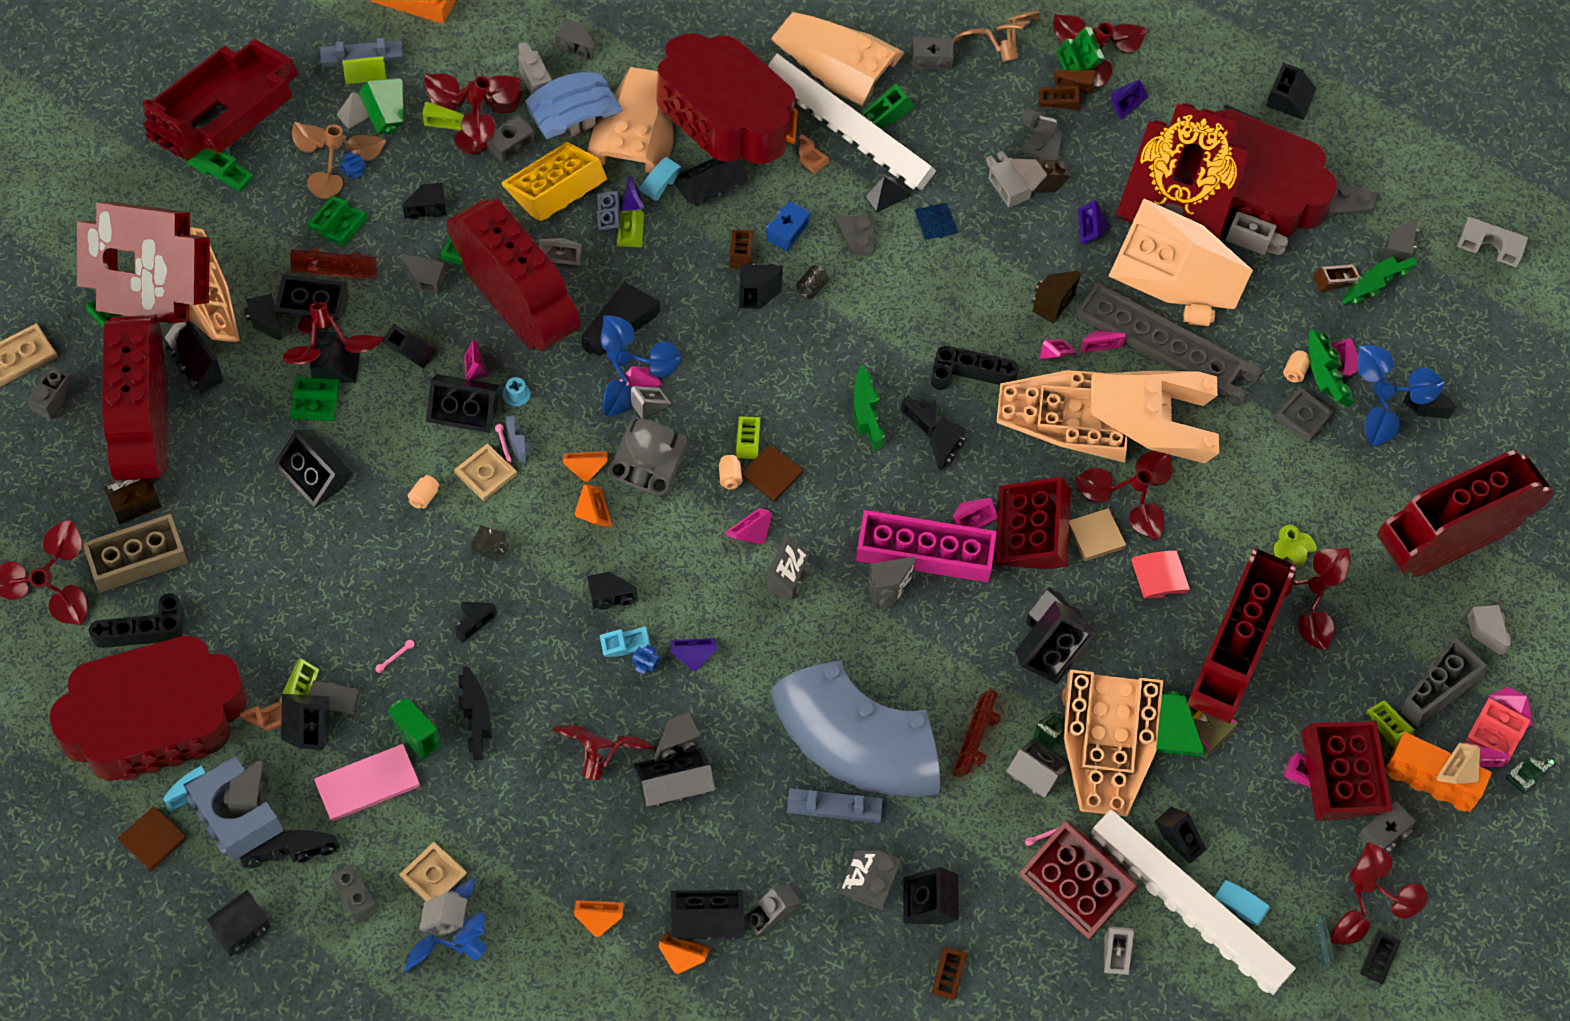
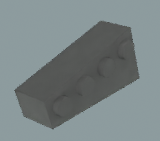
[1401,636,1487,729]

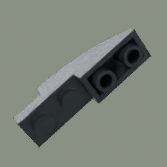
[459,666,493,760]
[240,830,340,868]

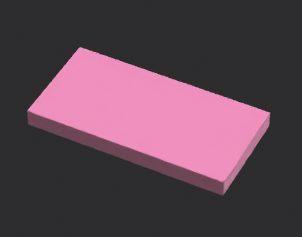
[314,744,420,822]

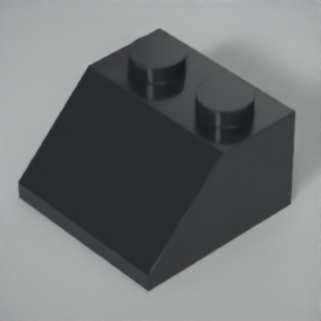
[310,331,360,383]
[903,867,959,925]
[207,890,271,957]

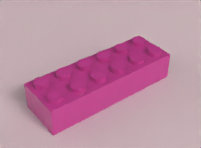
[856,510,997,583]

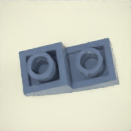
[597,191,620,232]
[506,416,530,464]

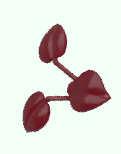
[1053,14,1147,87]
[424,73,521,144]
[428,81,523,154]
[283,302,384,364]
[1075,451,1172,539]
[0,520,88,625]
[1285,548,1350,650]
[552,725,657,780]
[1329,842,1428,945]

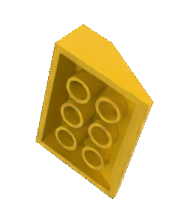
[501,142,607,221]

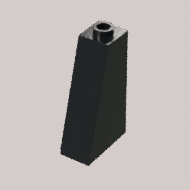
[581,282,660,356]

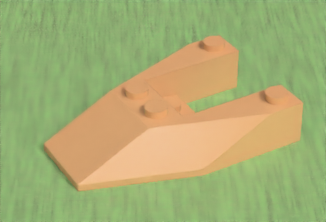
[189,227,240,342]
[1091,371,1219,463]

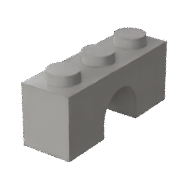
[1457,217,1528,267]

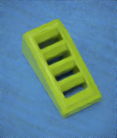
[423,102,464,130]
[736,417,760,459]
[280,658,319,702]
[1366,700,1414,748]

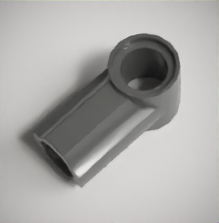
[1021,108,1057,136]

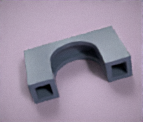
[185,756,284,861]

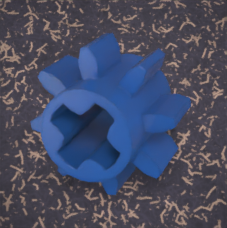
[340,152,366,179]
[632,644,660,674]

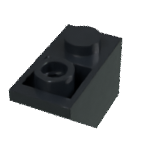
[403,183,446,219]
[382,324,435,368]
[1403,391,1457,419]
[930,417,966,470]
[587,572,637,610]

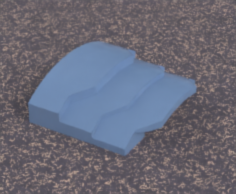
[525,72,623,139]

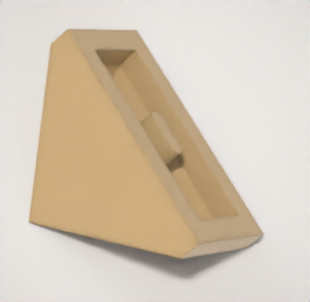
[1436,743,1480,784]

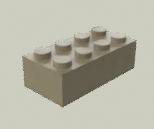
[82,514,188,593]

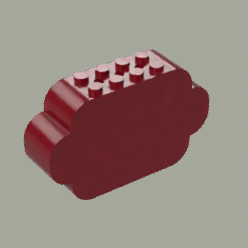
[656,33,795,164]
[1175,110,1337,238]
[446,198,581,351]
[102,314,168,481]
[1377,450,1554,577]
[1187,547,1297,724]
[49,636,247,781]

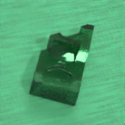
[1506,757,1554,794]

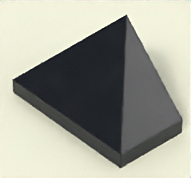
[865,176,911,213]

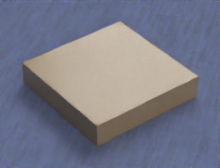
[454,443,517,501]
[1069,508,1126,561]
[399,842,468,902]

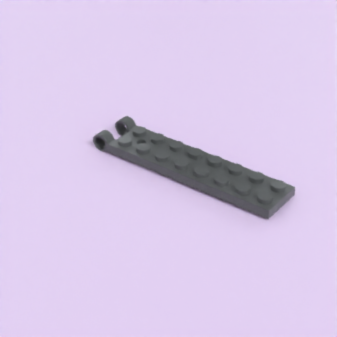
[1075,283,1262,406]

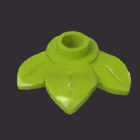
[1274,525,1317,567]

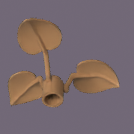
[953,11,1040,62]
[292,122,386,199]

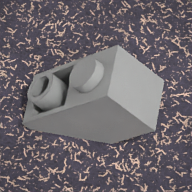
[1467,605,1511,655]

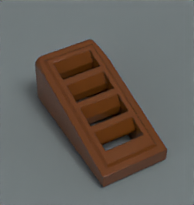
[1053,70,1098,93]
[1039,86,1081,110]
[729,230,754,269]
[1313,264,1360,292]
[932,946,967,1000]

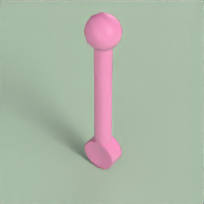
[495,424,511,464]
[375,640,414,673]
[1025,827,1059,845]

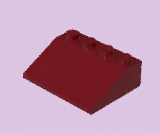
[995,476,1071,569]
[1301,721,1393,821]
[1019,821,1141,939]

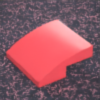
[1131,551,1190,598]
[1466,698,1531,763]

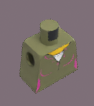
[1190,707,1238,759]

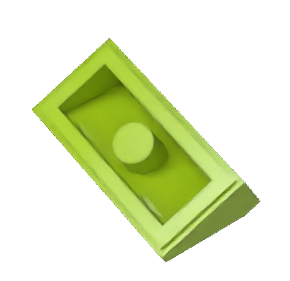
[342,56,386,84]
[617,209,644,247]

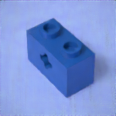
[765,201,810,252]

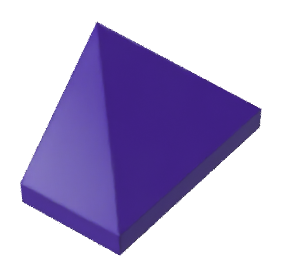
[1111,80,1148,119]
[620,176,644,211]
[1079,201,1110,244]
[670,638,717,671]

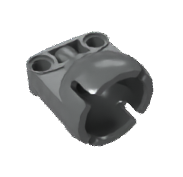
[609,416,688,497]

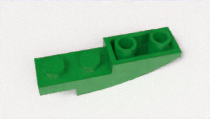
[178,148,253,193]
[1342,256,1417,305]
[1308,329,1355,407]
[853,365,885,451]

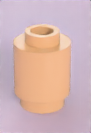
[1183,304,1215,326]
[1283,351,1310,382]
[719,455,742,489]
[408,475,439,509]

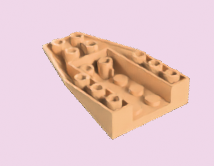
[1109,199,1253,309]
[997,370,1128,463]
[1064,670,1163,817]

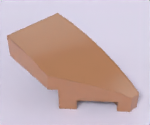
[799,135,829,174]
[240,702,281,731]

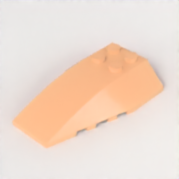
[771,12,904,107]
[587,67,674,173]

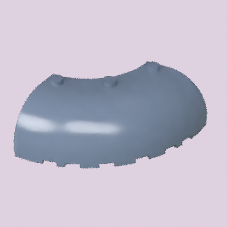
[771,660,940,797]

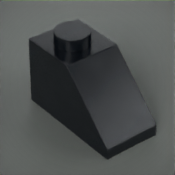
[244,294,282,341]
[1155,807,1206,864]

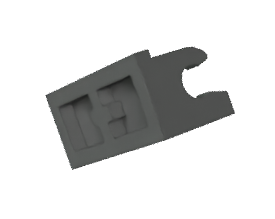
[309,680,362,715]

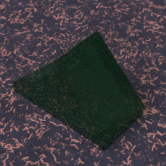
[1033,711,1065,750]

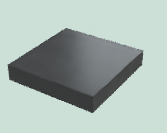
[1274,387,1335,442]

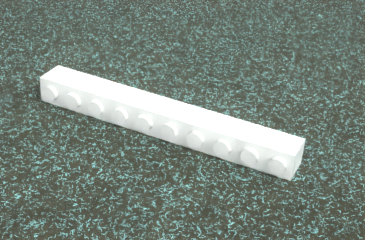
[768,54,936,190]
[1090,810,1296,995]

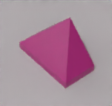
[1081,330,1126,353]
[1332,338,1358,378]
[1039,339,1077,359]
[464,340,488,381]
[620,366,662,388]
[953,498,998,528]
[725,508,772,545]
[1488,687,1533,728]

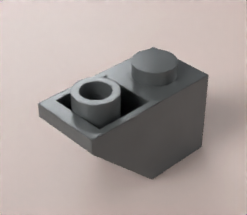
[555,18,594,60]
[1383,219,1419,263]
[402,254,445,294]
[27,366,71,421]
[654,713,701,761]
[744,884,802,936]

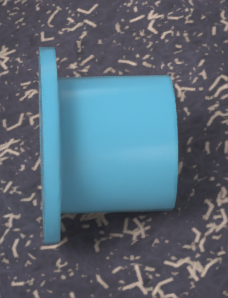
[503,377,530,406]

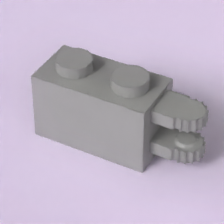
[518,42,552,95]
[986,151,1032,208]
[1226,211,1288,255]
[419,891,467,936]

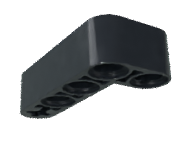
[931,346,1019,390]
[88,593,183,648]

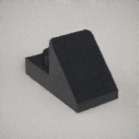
[901,395,936,438]
[455,602,497,643]

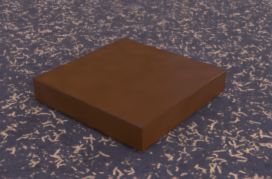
[741,445,803,502]
[117,806,187,872]

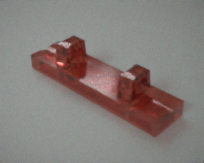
[290,248,377,279]
[952,689,1001,778]

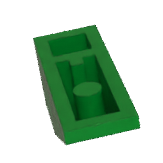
[860,83,915,128]

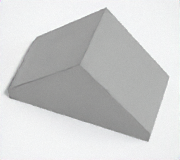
[631,386,671,419]
[1104,927,1134,975]

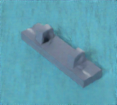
[320,38,403,67]
[787,788,883,823]

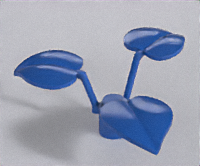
[601,315,681,417]
[1358,345,1444,446]
[405,877,487,973]

